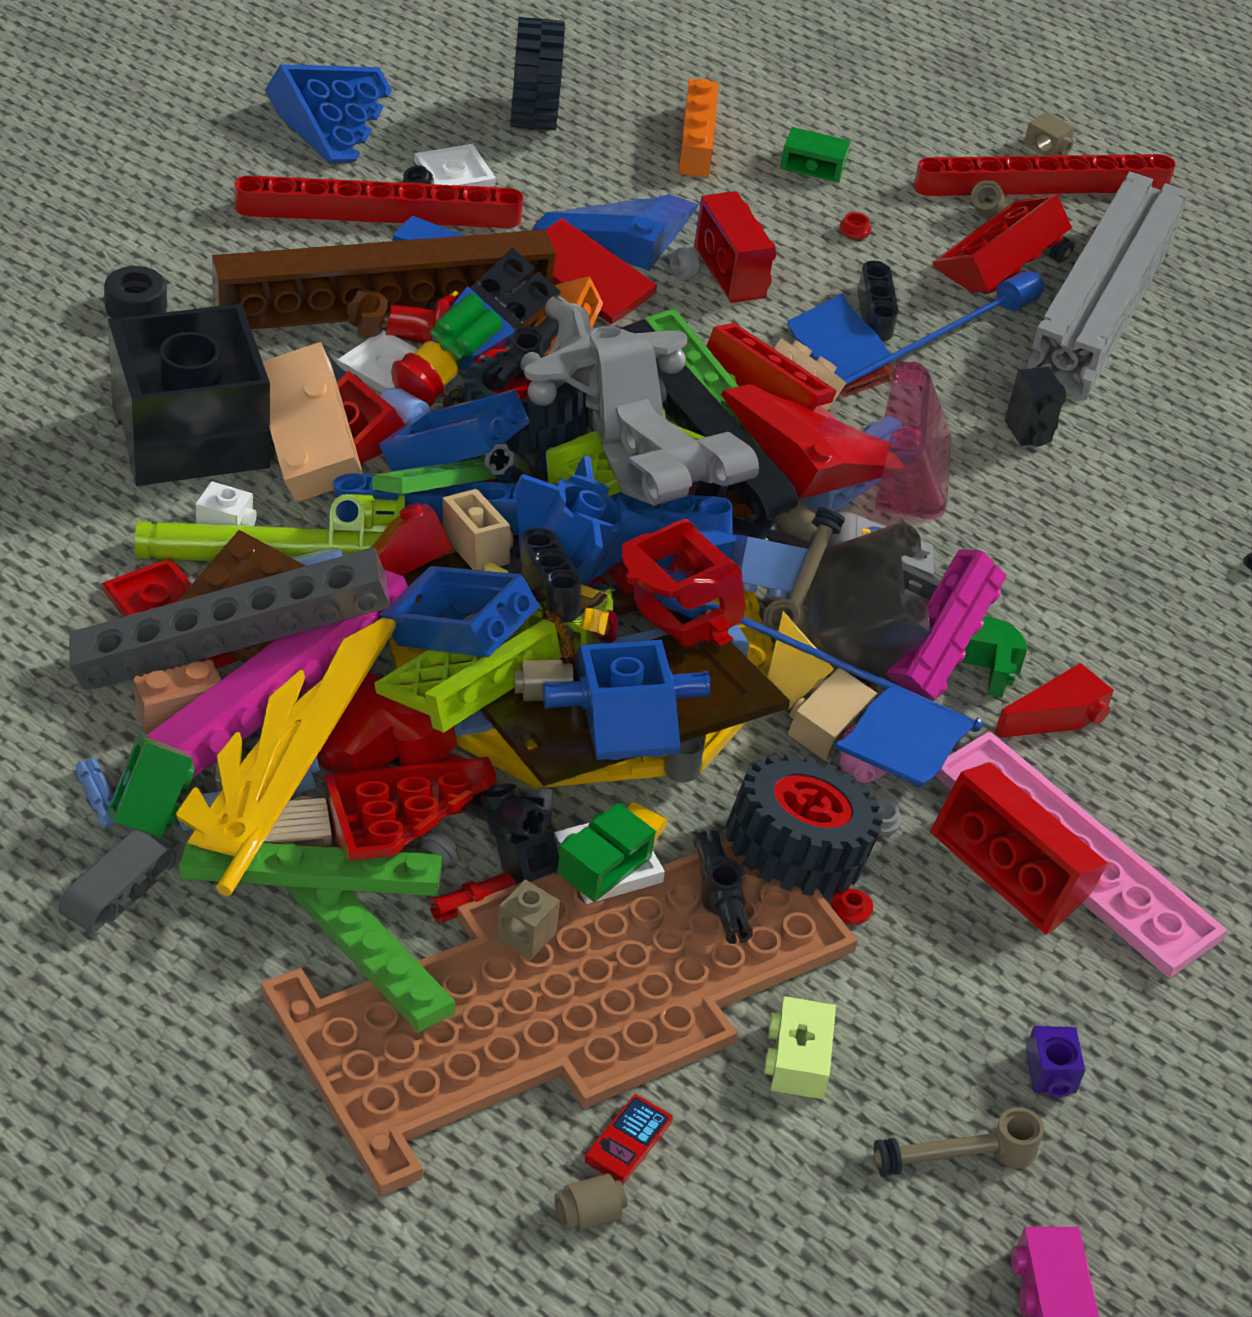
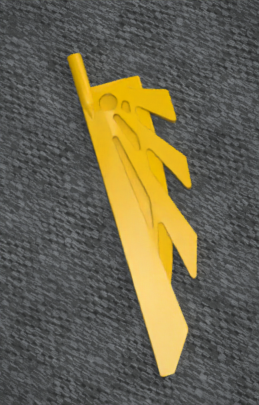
[176,618,396,896]

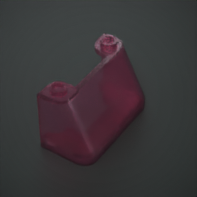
[875,360,952,519]

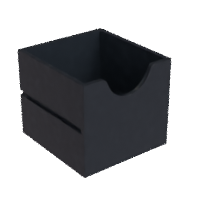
[108,304,270,486]

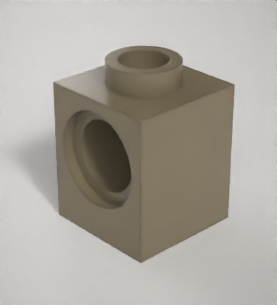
[1023,112,1075,156]
[496,880,560,960]

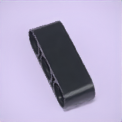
[857,261,898,341]
[521,528,581,623]

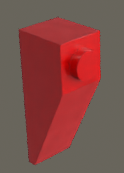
[372,503,453,576]
[995,663,1114,738]

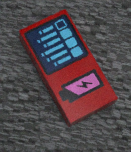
[584,1094,673,1185]

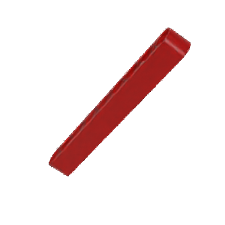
[913,154,1176,196]
[234,175,523,228]

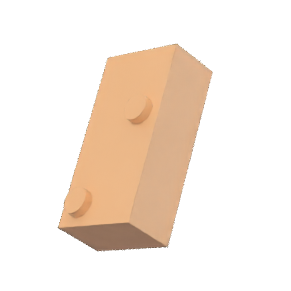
[263,342,363,501]

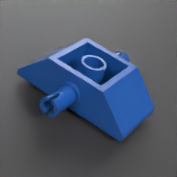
[543,640,710,760]

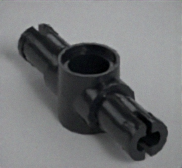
[486,315,559,391]
[693,830,753,944]

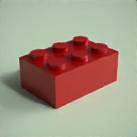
[694,191,776,303]

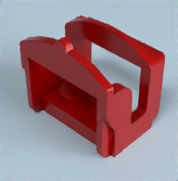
[622,519,746,648]

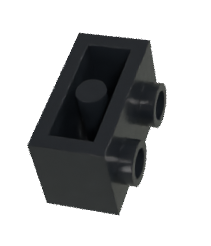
[1005,366,1066,446]

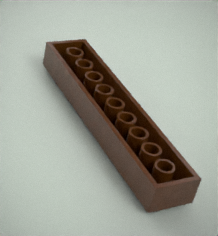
[212,229,555,330]

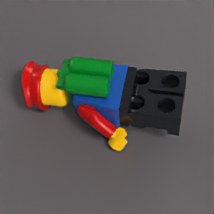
[391,247,561,408]

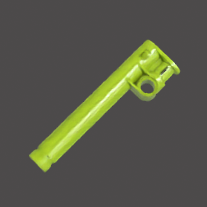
[135,494,405,562]

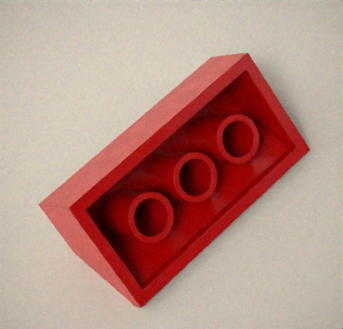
[932,194,1072,294]
[930,762,1108,935]

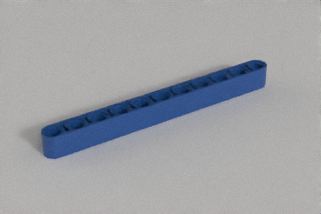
[333,473,733,535]

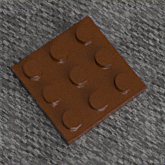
[177,530,306,663]

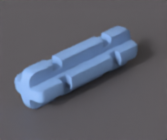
[76,758,117,827]

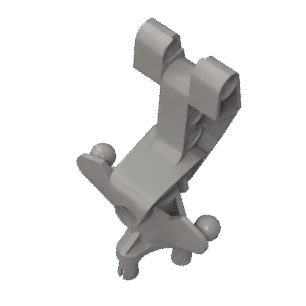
[521,296,759,506]

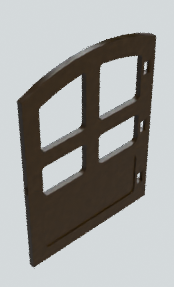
[403,534,790,787]

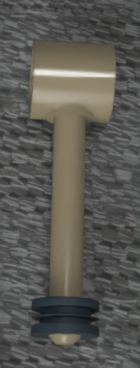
[971,180,1075,264]
[763,507,845,638]
[873,1107,1044,1177]

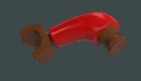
[346,289,434,345]

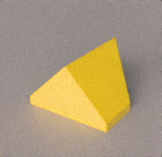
[767,611,834,709]

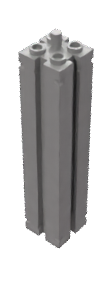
[1026,172,1189,400]

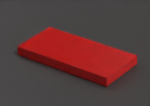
[546,218,657,324]
[102,557,239,671]

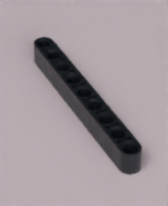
[620,319,798,521]

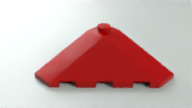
[721,384,907,499]
[324,757,497,861]

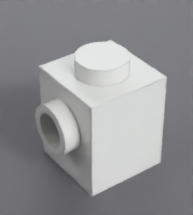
[196,481,257,526]

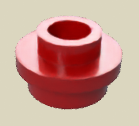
[839,212,871,239]
[831,888,873,925]

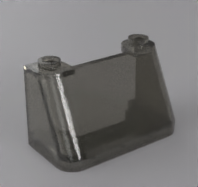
[807,523,931,687]

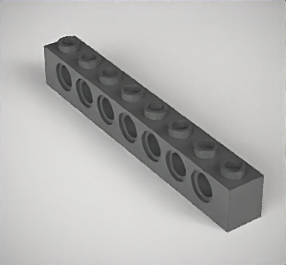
[69,547,390,689]

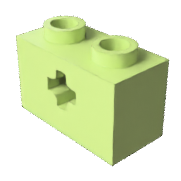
[764,996,836,1099]

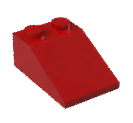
[273,371,405,464]

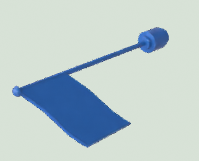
[787,271,1044,386]
[653,568,983,787]

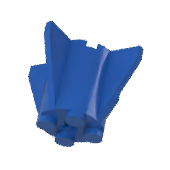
[516,455,663,587]

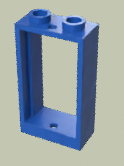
[379,390,530,472]
[380,566,540,657]

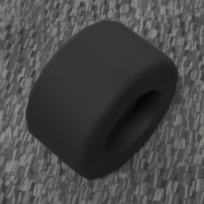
[104,266,167,319]

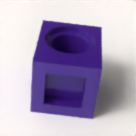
[1025,1026,1085,1098]

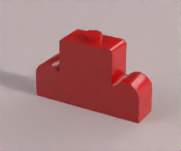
[311,672,458,773]

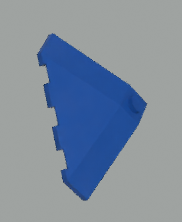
[265,64,392,163]
[533,195,699,271]

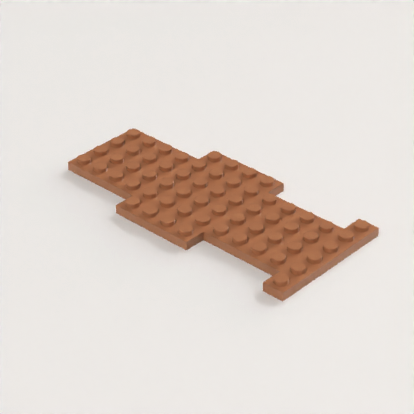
[261,840,858,1197]

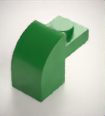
[962,616,1027,697]

